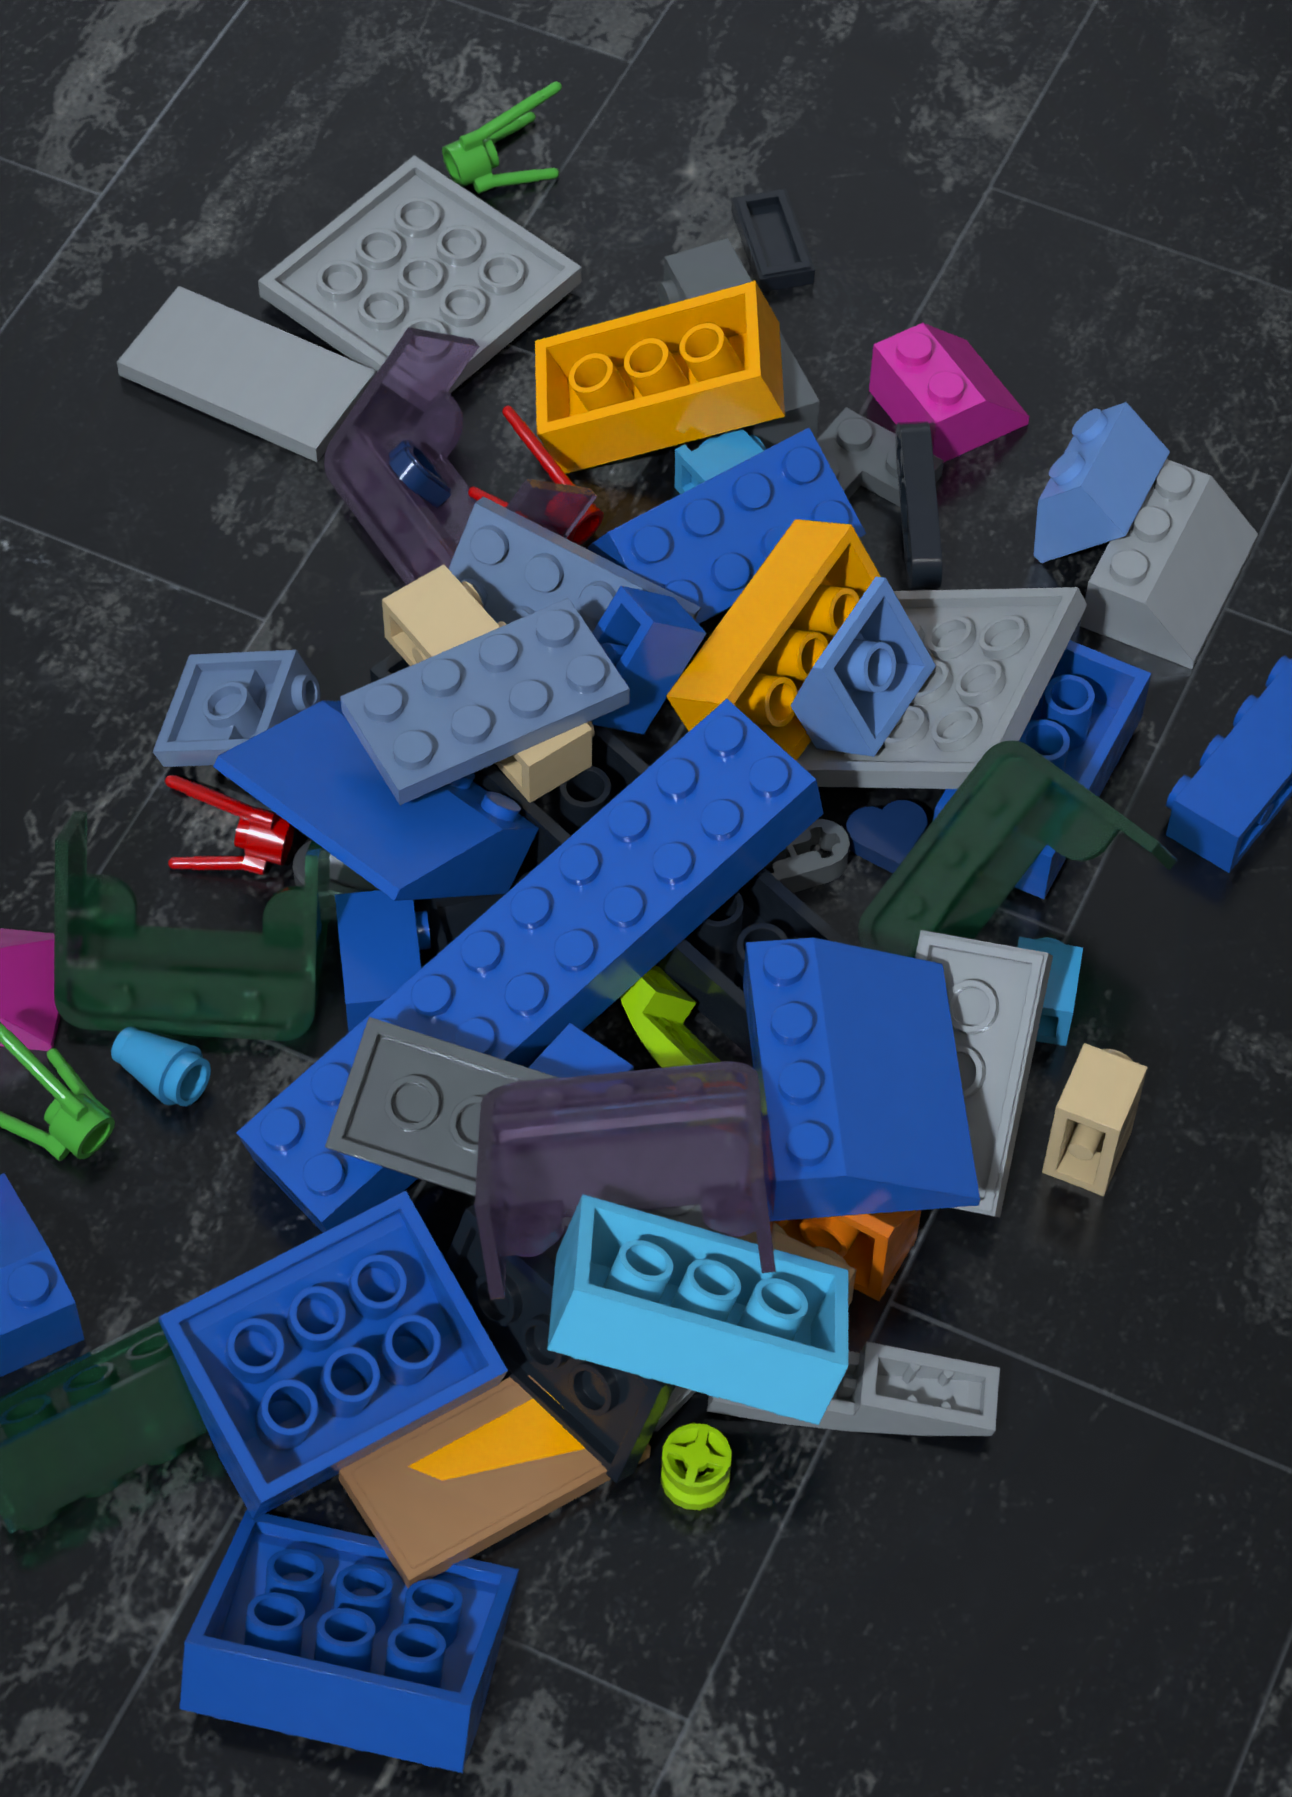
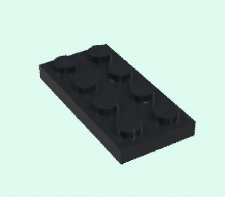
[445,1200,675,1483]

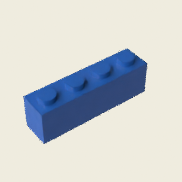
[1166,655,1292,873]

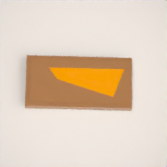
[339,1375,651,1588]

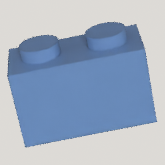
[1034,402,1170,563]
[790,577,936,757]

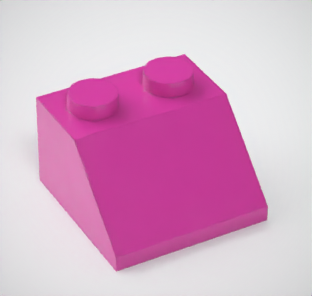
[869,323,1030,462]

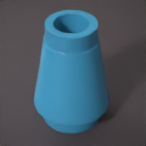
[111,1026,211,1106]

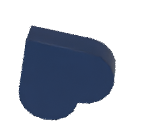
[388,439,452,508]
[846,800,927,877]

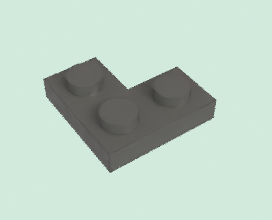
[817,407,944,507]

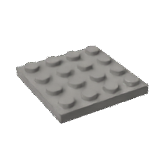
[258,155,582,413]
[797,587,1087,790]

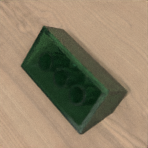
[0,1298,208,1534]

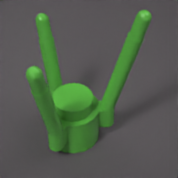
[442,81,562,194]
[0,1022,115,1161]

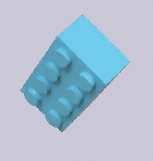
[547,1194,848,1425]

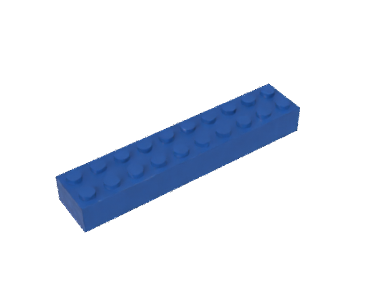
[236,699,824,1233]

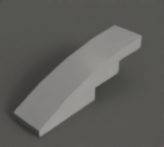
[707,1342,1000,1436]

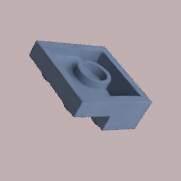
[153,650,320,780]

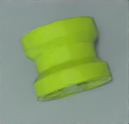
[661,1423,732,1510]

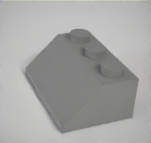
[1080,459,1258,669]

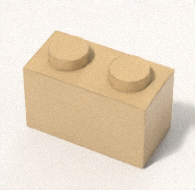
[1042,1043,1148,1196]

